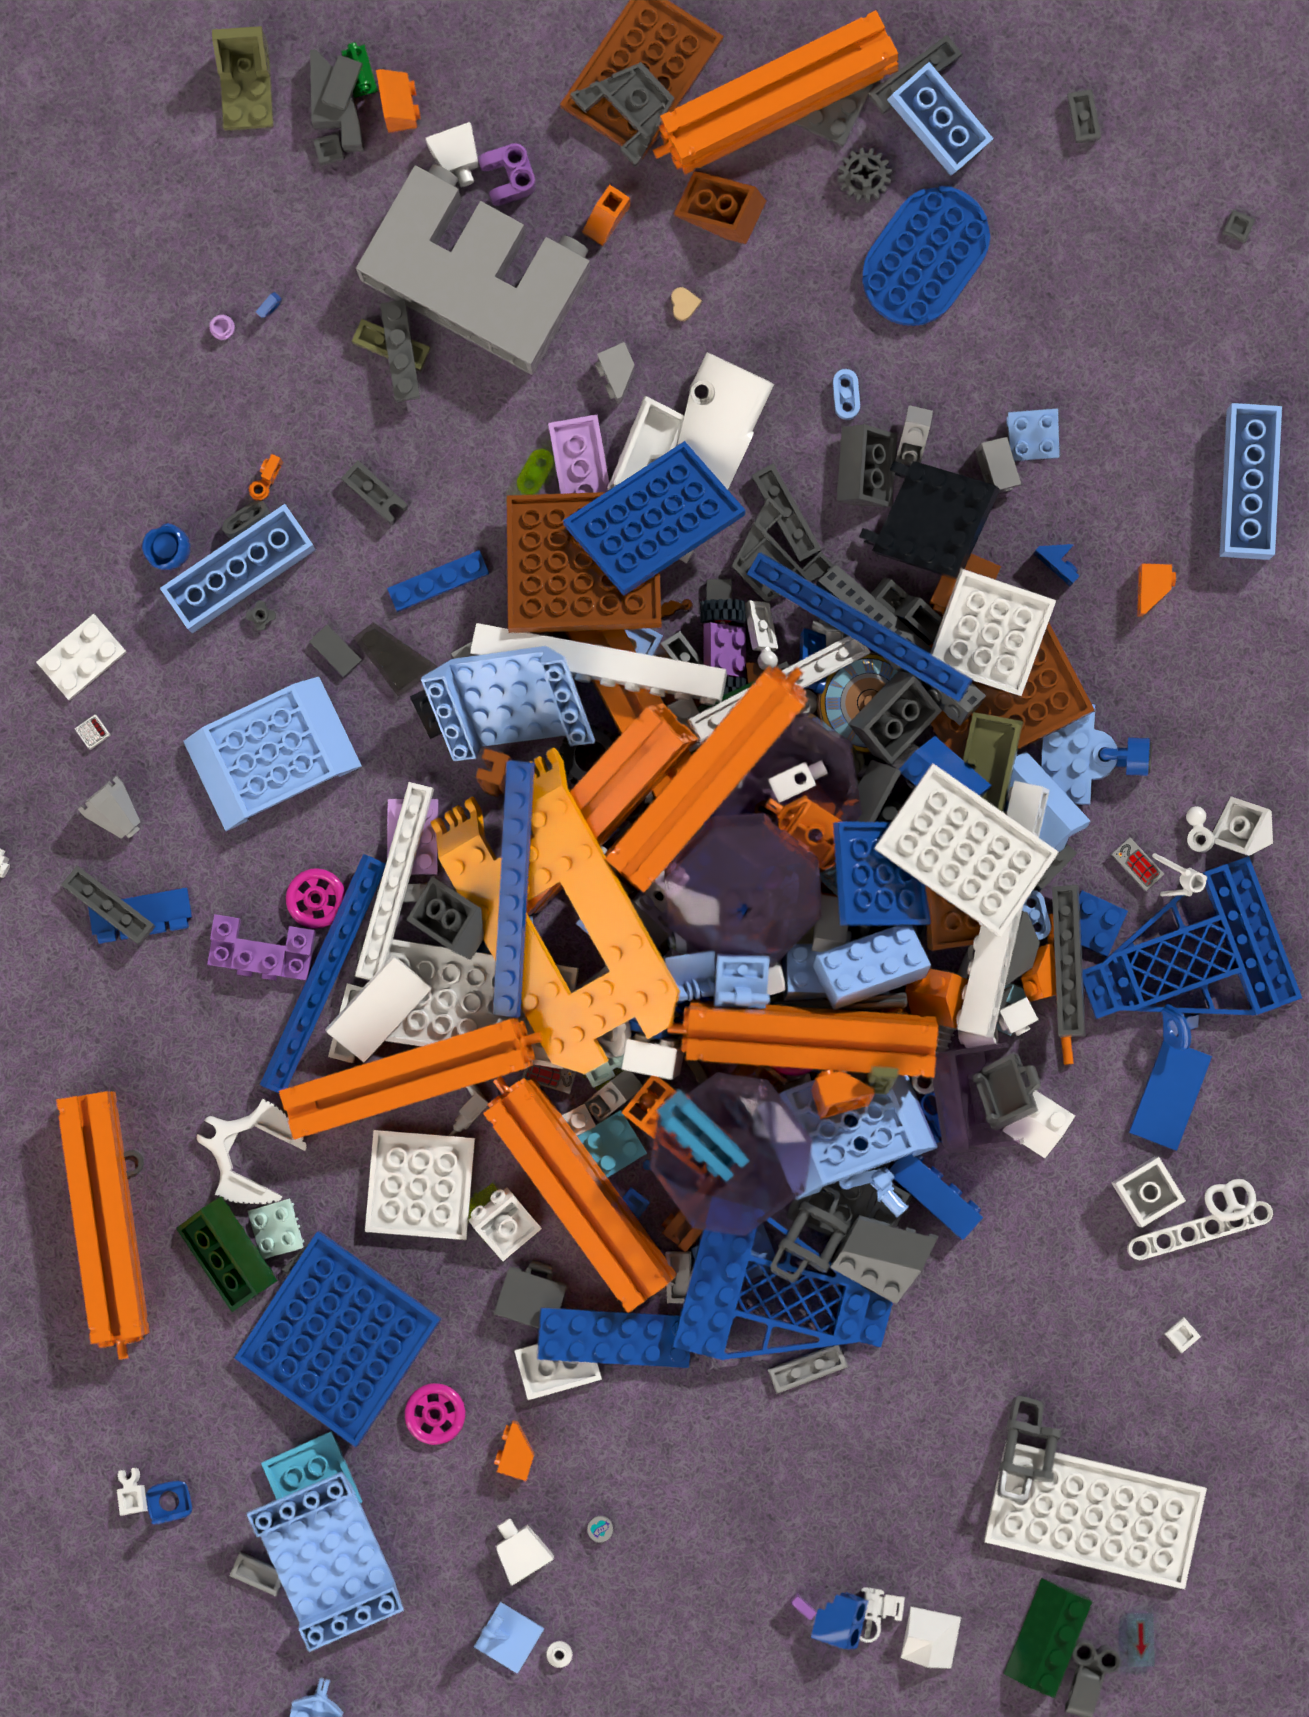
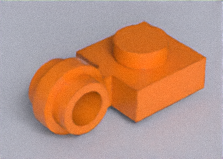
[249,454,283,501]

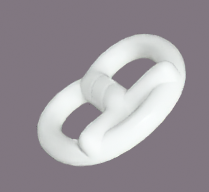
[1205,1179,1256,1222]

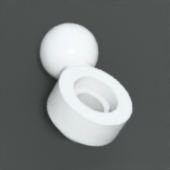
[1186,806,1214,853]

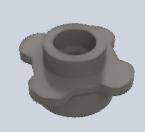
[246,601,276,631]

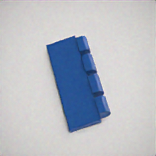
[88,888,192,944]

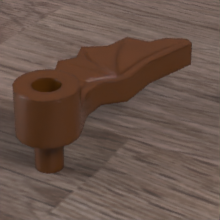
[661,599,693,619]

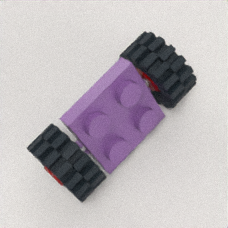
[700,599,746,695]

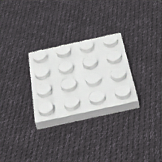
[930,568,1056,696]
[365,1130,475,1240]

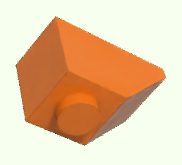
[1137,563,1176,617]
[1021,943,1057,1002]

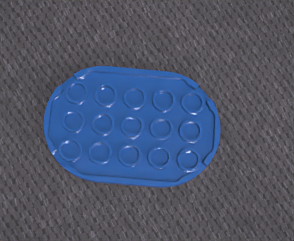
[862,186,990,326]

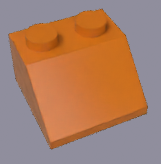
[376,69,421,133]
[905,969,969,1029]
[811,1070,875,1119]

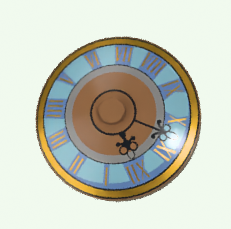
[817,653,898,754]

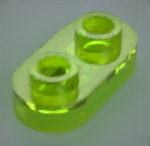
[517,449,554,495]

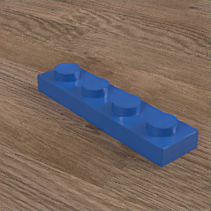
[387,550,489,612]

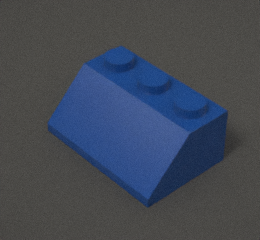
[899,736,992,798]

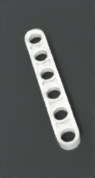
[1127,1201,1273,1260]

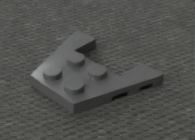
[570,62,674,167]
[731,497,834,602]

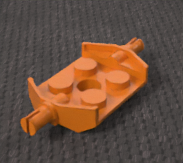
[765,795,843,870]

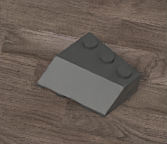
[830,1216,938,1304]

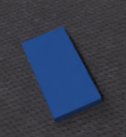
[1128,1038,1212,1151]

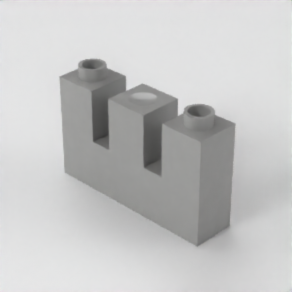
[356,164,591,375]

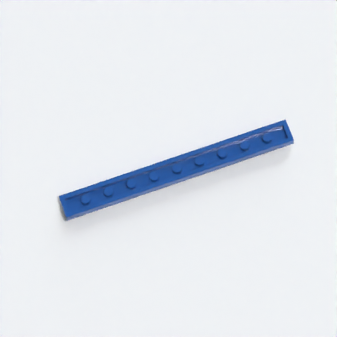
[747,552,973,702]
[493,760,535,1018]
[260,854,386,1093]

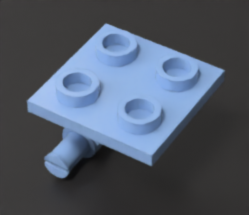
[474,1602,544,1674]

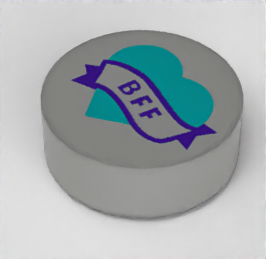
[587,1515,613,1542]

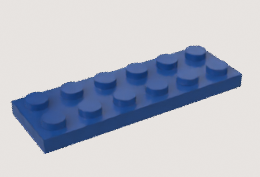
[537,1307,690,1368]

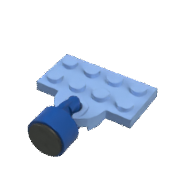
[1041,704,1152,805]

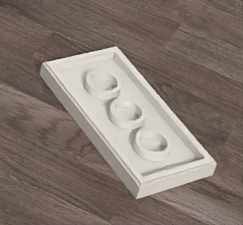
[326,955,432,1062]

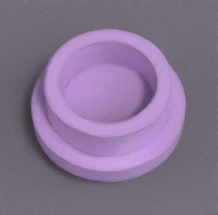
[210,315,235,340]

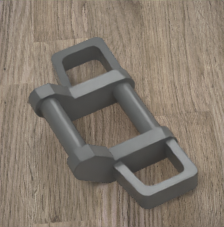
[770,1185,849,1283]
[997,1396,1062,1502]

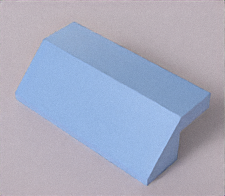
[1004,752,1090,852]

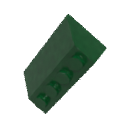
[176,1196,278,1312]
[1004,1578,1093,1699]

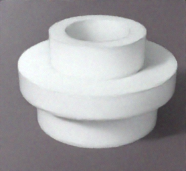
[547,1641,572,1668]

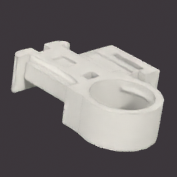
[860,1587,905,1642]

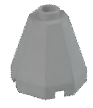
[78,775,141,839]

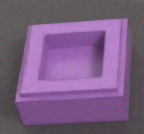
[791,1592,817,1620]

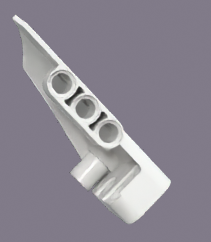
[677,352,774,489]

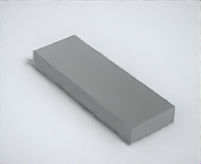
[768,1345,848,1394]

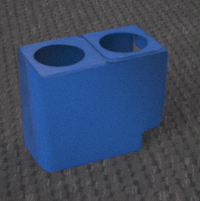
[811,1592,869,1649]

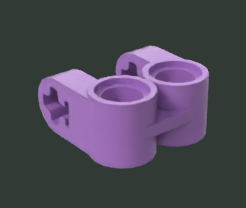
[477,143,536,206]

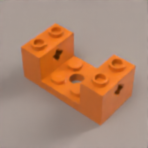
[622,1075,733,1177]

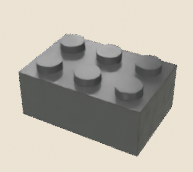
[848,671,942,764]

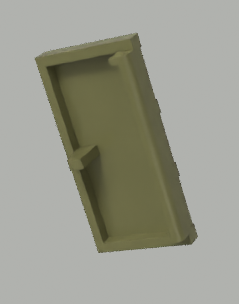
[963,712,1024,813]

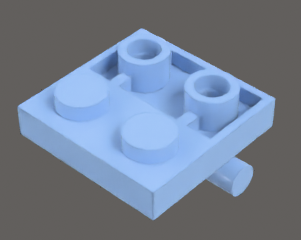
[713,954,770,1008]

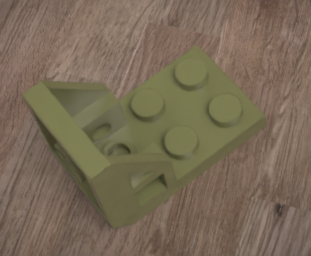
[212,26,274,130]

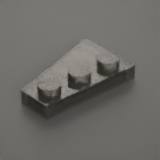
[353,622,438,697]

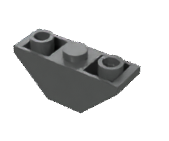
[1005,911,1040,985]

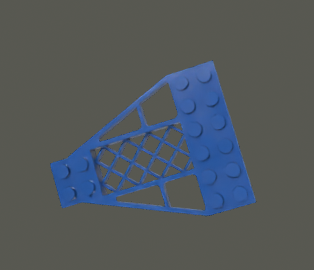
[1083,856,1302,1019]
[672,1197,893,1360]

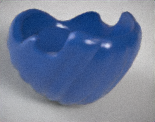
[142,523,191,570]

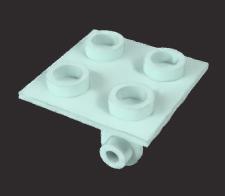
[248,1199,305,1259]

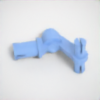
[839,1166,908,1218]

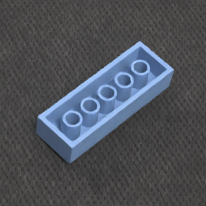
[1219,403,1282,560]
[160,504,316,633]

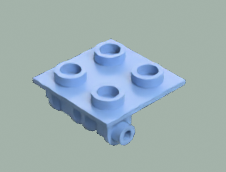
[1006,408,1059,461]
[665,950,715,1003]

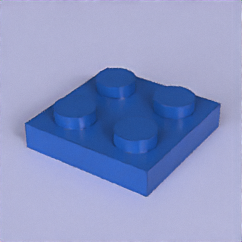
[1079,890,1128,957]

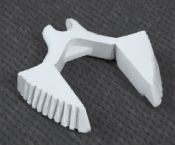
[196,1099,307,1204]

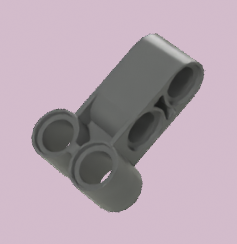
[1065,1637,1121,1717]

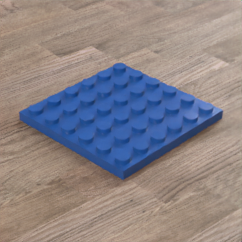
[235,1231,442,1447]

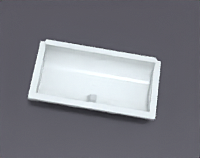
[607,396,684,491]

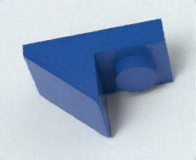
[1033,544,1079,586]

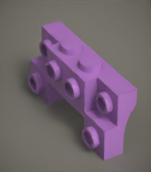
[207,914,316,981]

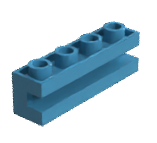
[657,1089,749,1182]

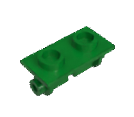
[341,42,378,98]

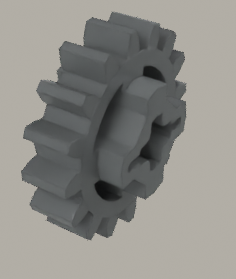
[838,148,892,203]

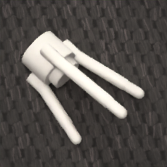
[1152,853,1207,897]

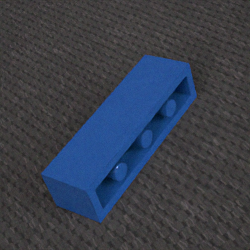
[888,1154,983,1240]

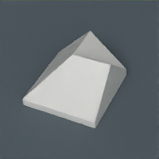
[1213,797,1273,856]
[901,1607,961,1668]

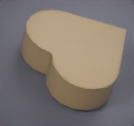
[671,287,702,321]

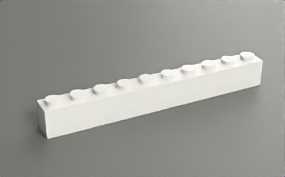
[470,623,727,706]
[956,781,1050,1038]

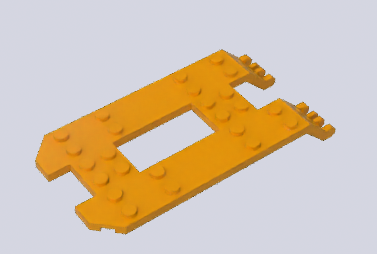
[431,747,680,1074]

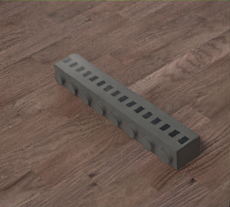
[816,564,986,725]

